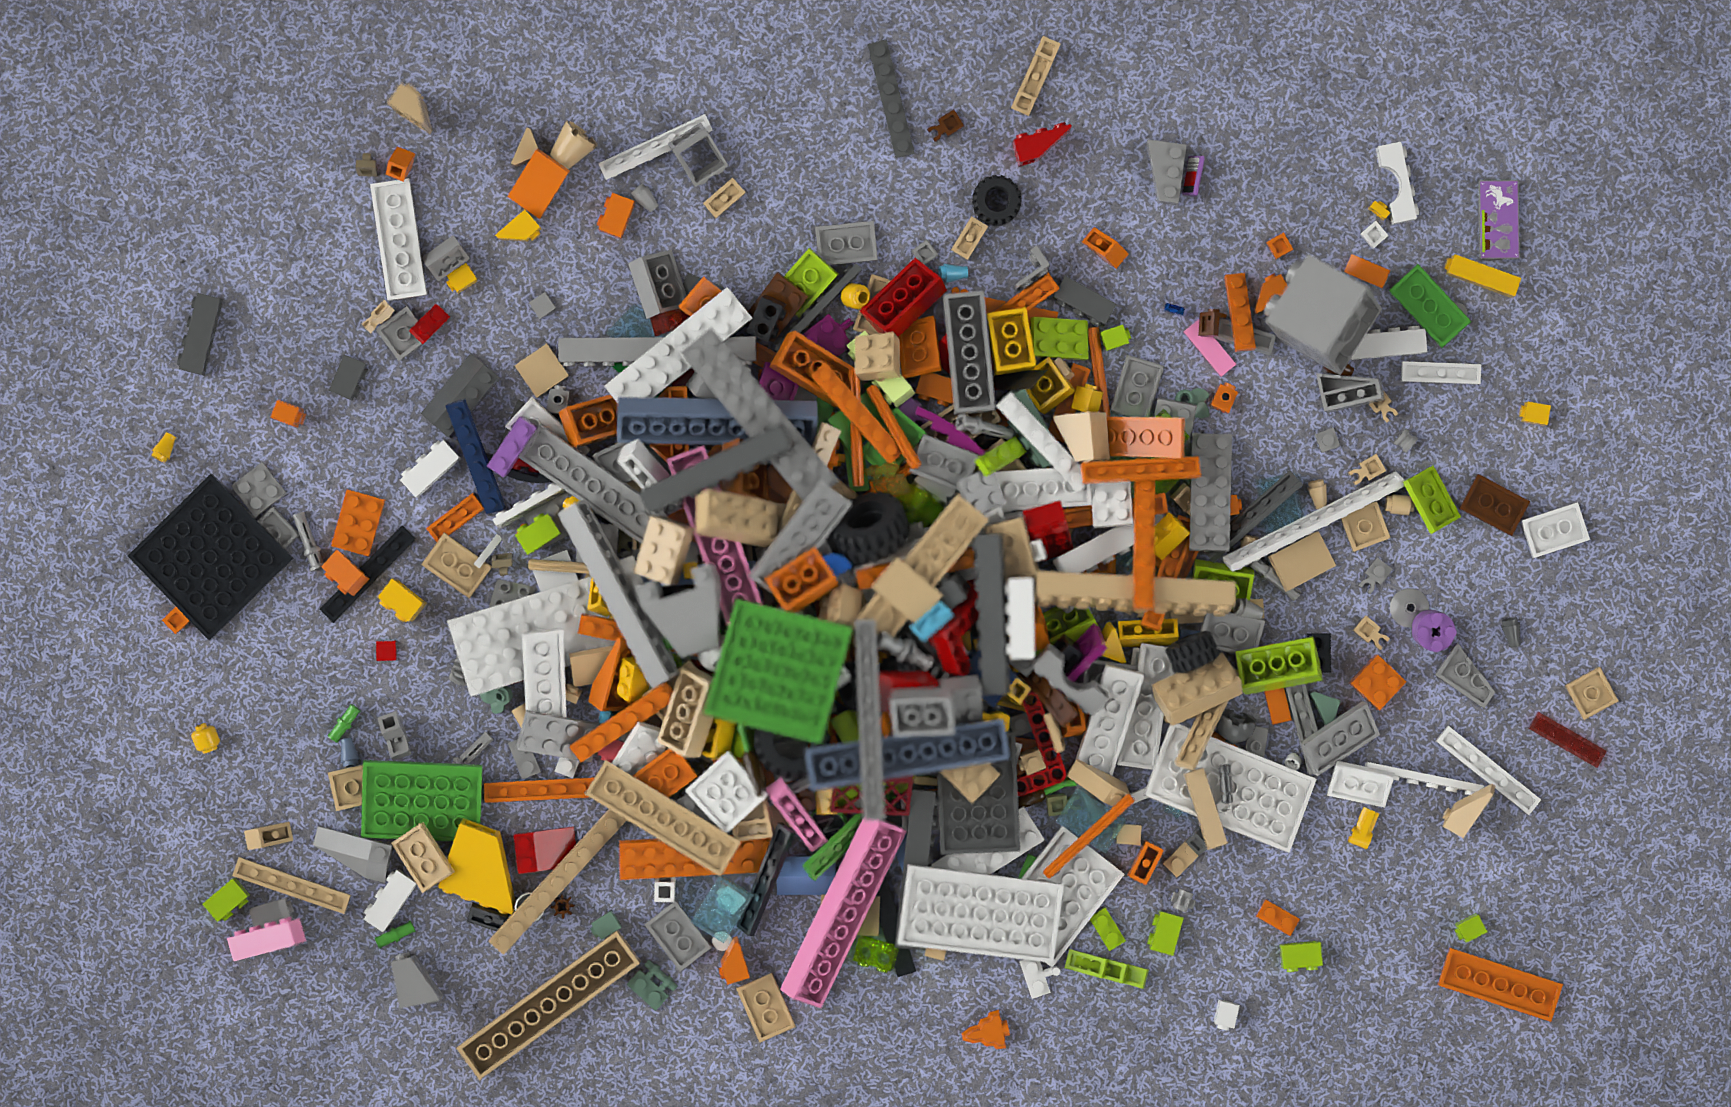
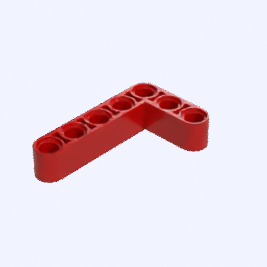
[932,583,980,676]
[1017,689,1066,796]

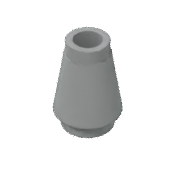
[631,183,659,213]
[1233,598,1264,619]

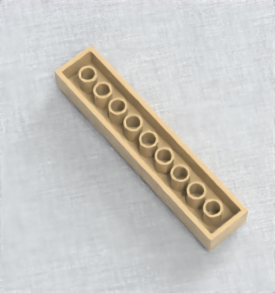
[1033,571,1235,617]
[456,930,641,1080]

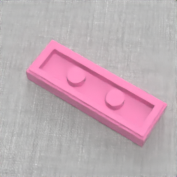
[1183,319,1236,377]

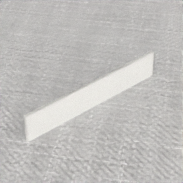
[474,534,502,568]

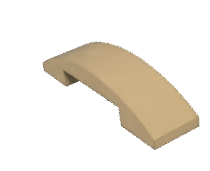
[1011,36,1061,116]

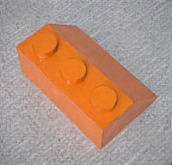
[765,547,839,613]

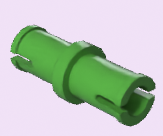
[328,704,361,743]
[375,921,416,949]

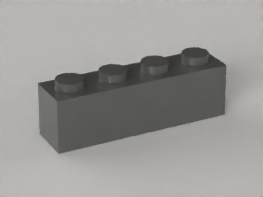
[177,293,223,376]

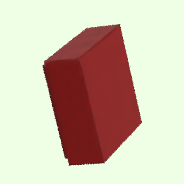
[376,641,397,661]

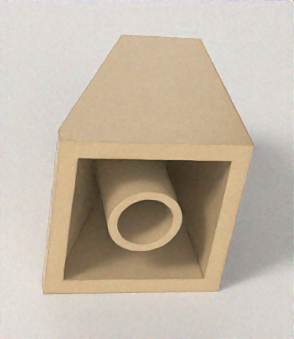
[1054,412,1110,463]

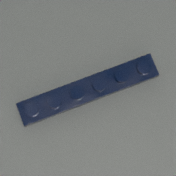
[445,399,506,514]

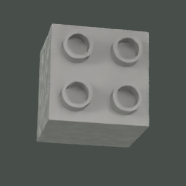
[1264,254,1382,375]

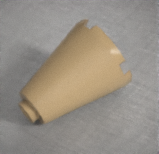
[549,120,598,169]

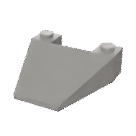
[635,563,721,658]

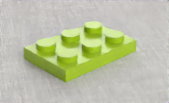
[784,248,839,318]
[1031,317,1088,360]
[1403,465,1461,534]

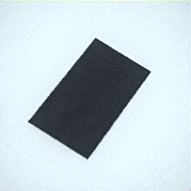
[992,370,1047,390]

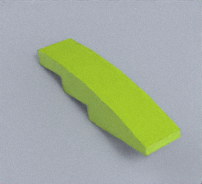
[1064,949,1149,989]

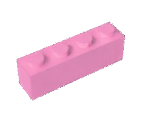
[765,777,828,852]
[227,917,306,961]

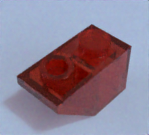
[650,309,690,337]

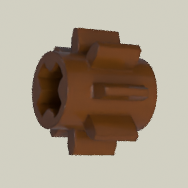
[550,894,575,919]

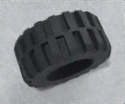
[831,491,910,564]
[754,724,831,779]

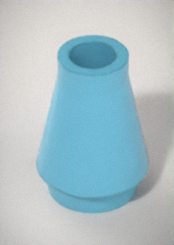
[939,264,968,283]

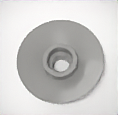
[1390,588,1429,627]

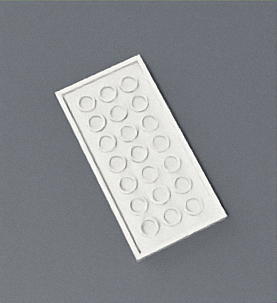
[447,577,616,697]
[1143,724,1316,853]
[897,865,1064,963]

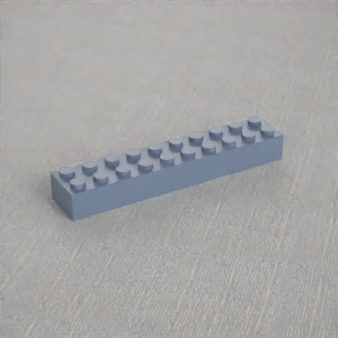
[617,397,818,447]
[804,719,1010,791]

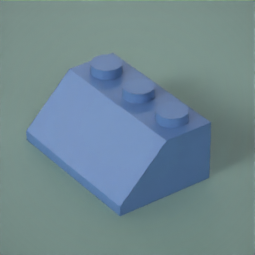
[777,855,836,895]

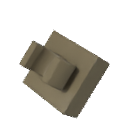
[355,153,378,176]
[492,553,513,576]

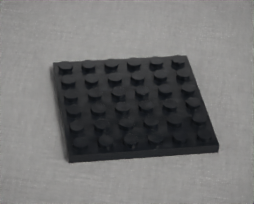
[127,474,294,641]

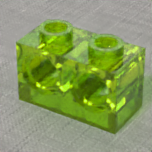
[853,935,899,973]

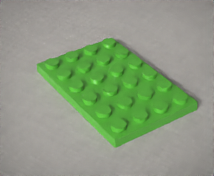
[361,760,483,841]

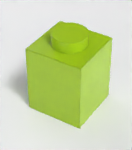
[1100,324,1131,352]
[1454,913,1487,943]

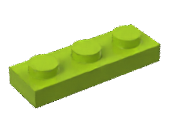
[974,437,1027,477]

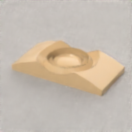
[732,761,773,841]

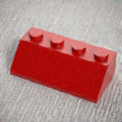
[860,258,947,337]

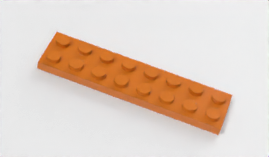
[619,833,774,880]

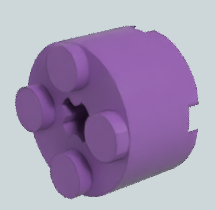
[1412,610,1456,652]

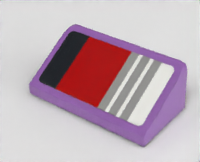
[1182,156,1205,197]

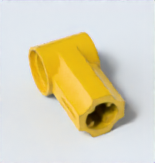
[1348,807,1379,849]

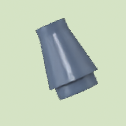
[340,738,360,768]

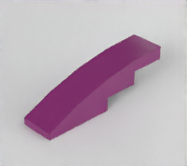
[915,407,985,456]

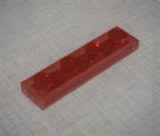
[1528,712,1607,768]

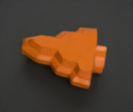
[961,1009,1010,1049]

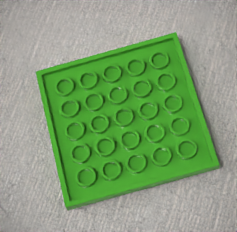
[704,599,853,744]

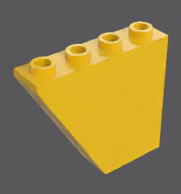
[438,818,516,915]

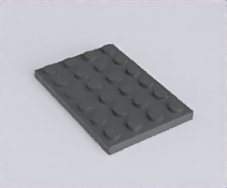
[937,732,1020,855]

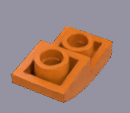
[1344,254,1391,288]

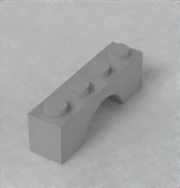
[1033,643,1109,716]

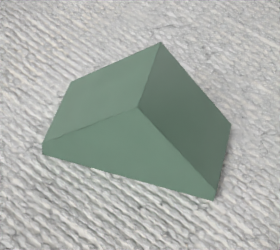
[1309,691,1341,726]

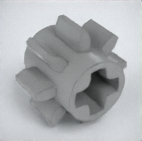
[1170,889,1196,913]

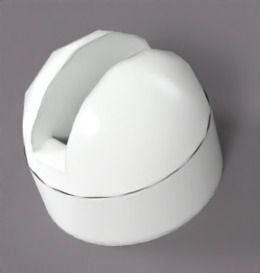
[1285,753,1302,770]

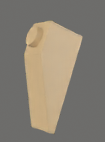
[1066,759,1130,806]
[1442,784,1495,838]

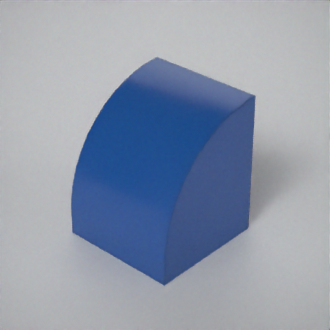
[821,553,852,577]

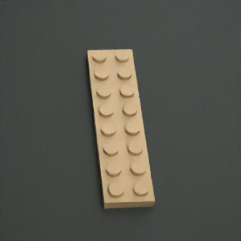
[857,494,989,637]
[585,760,741,877]

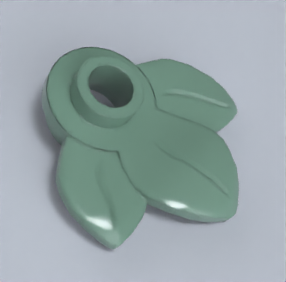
[1175,388,1210,418]
[480,686,513,714]

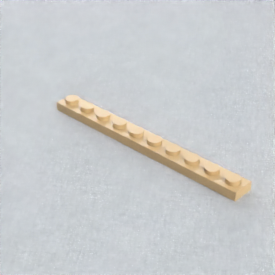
[488,809,627,955]

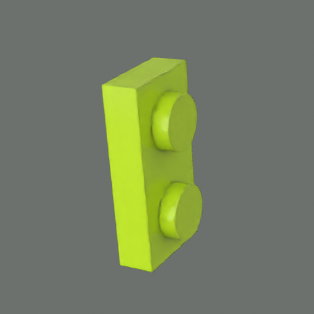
[1090,907,1126,951]

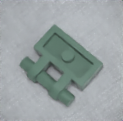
[626,960,678,1011]

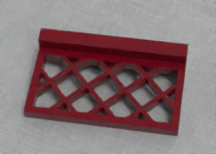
[830,776,914,816]

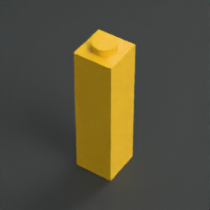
[1444,254,1522,298]

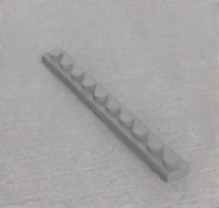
[855,620,884,821]

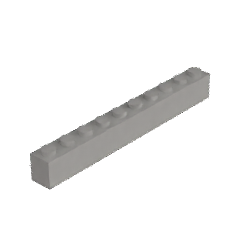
[558,337,757,367]
[558,499,679,688]

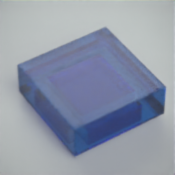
[1163,303,1185,317]

